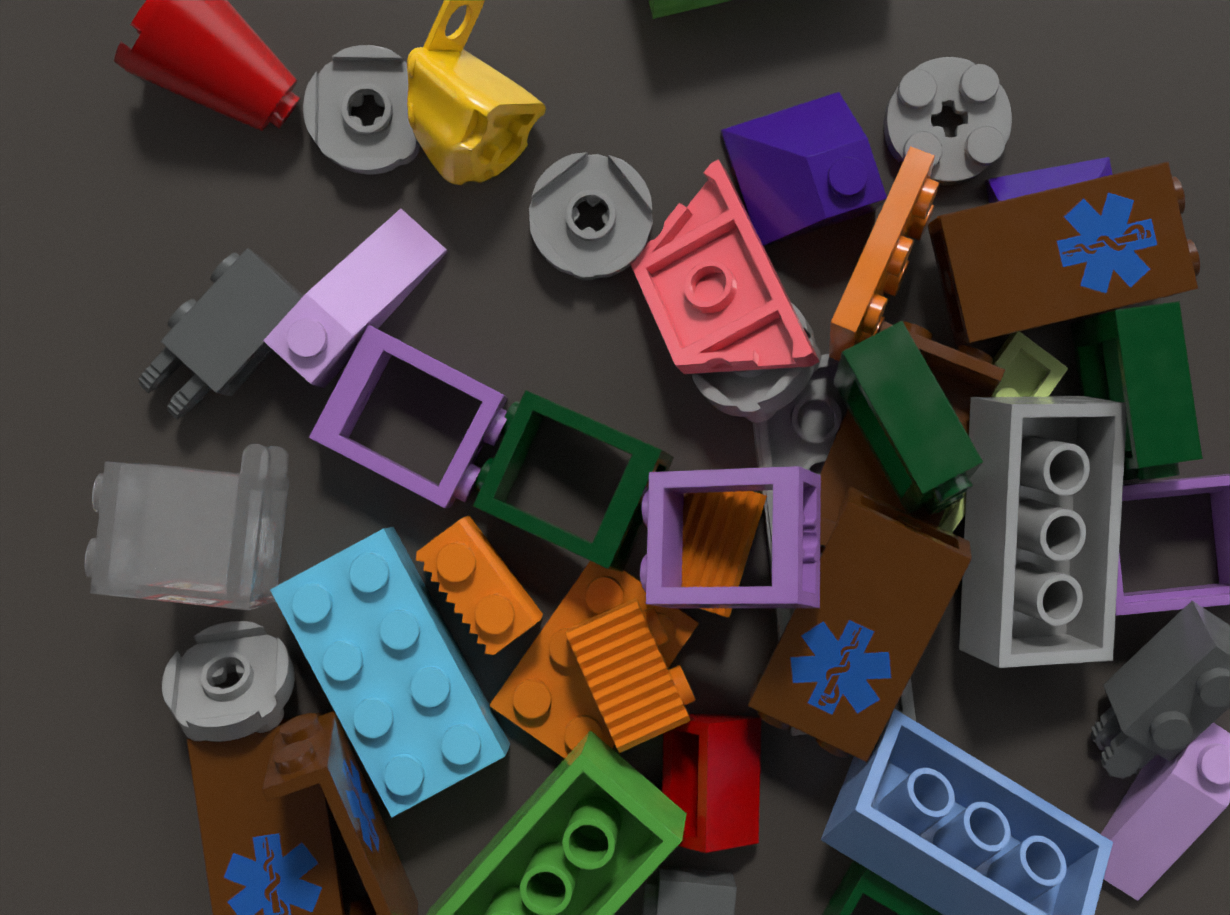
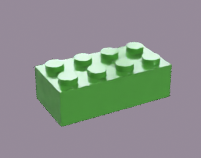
[426,730,687,915]

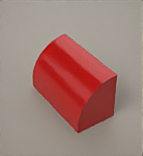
[662,714,761,853]

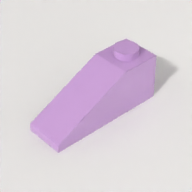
[263,209,448,388]
[1101,723,1230,901]

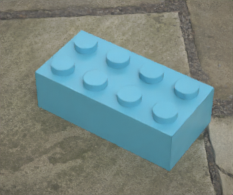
[270,527,510,818]

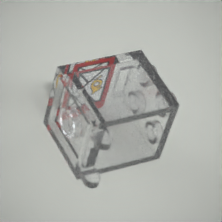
[84,444,289,611]

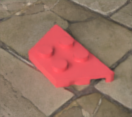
[631,159,820,374]

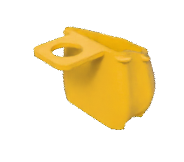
[407,0,546,185]

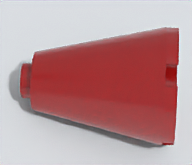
[114,0,301,131]

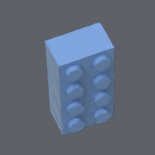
[821,709,1113,915]

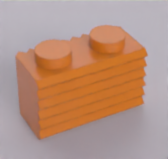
[682,491,767,617]
[415,515,543,655]
[566,598,696,753]

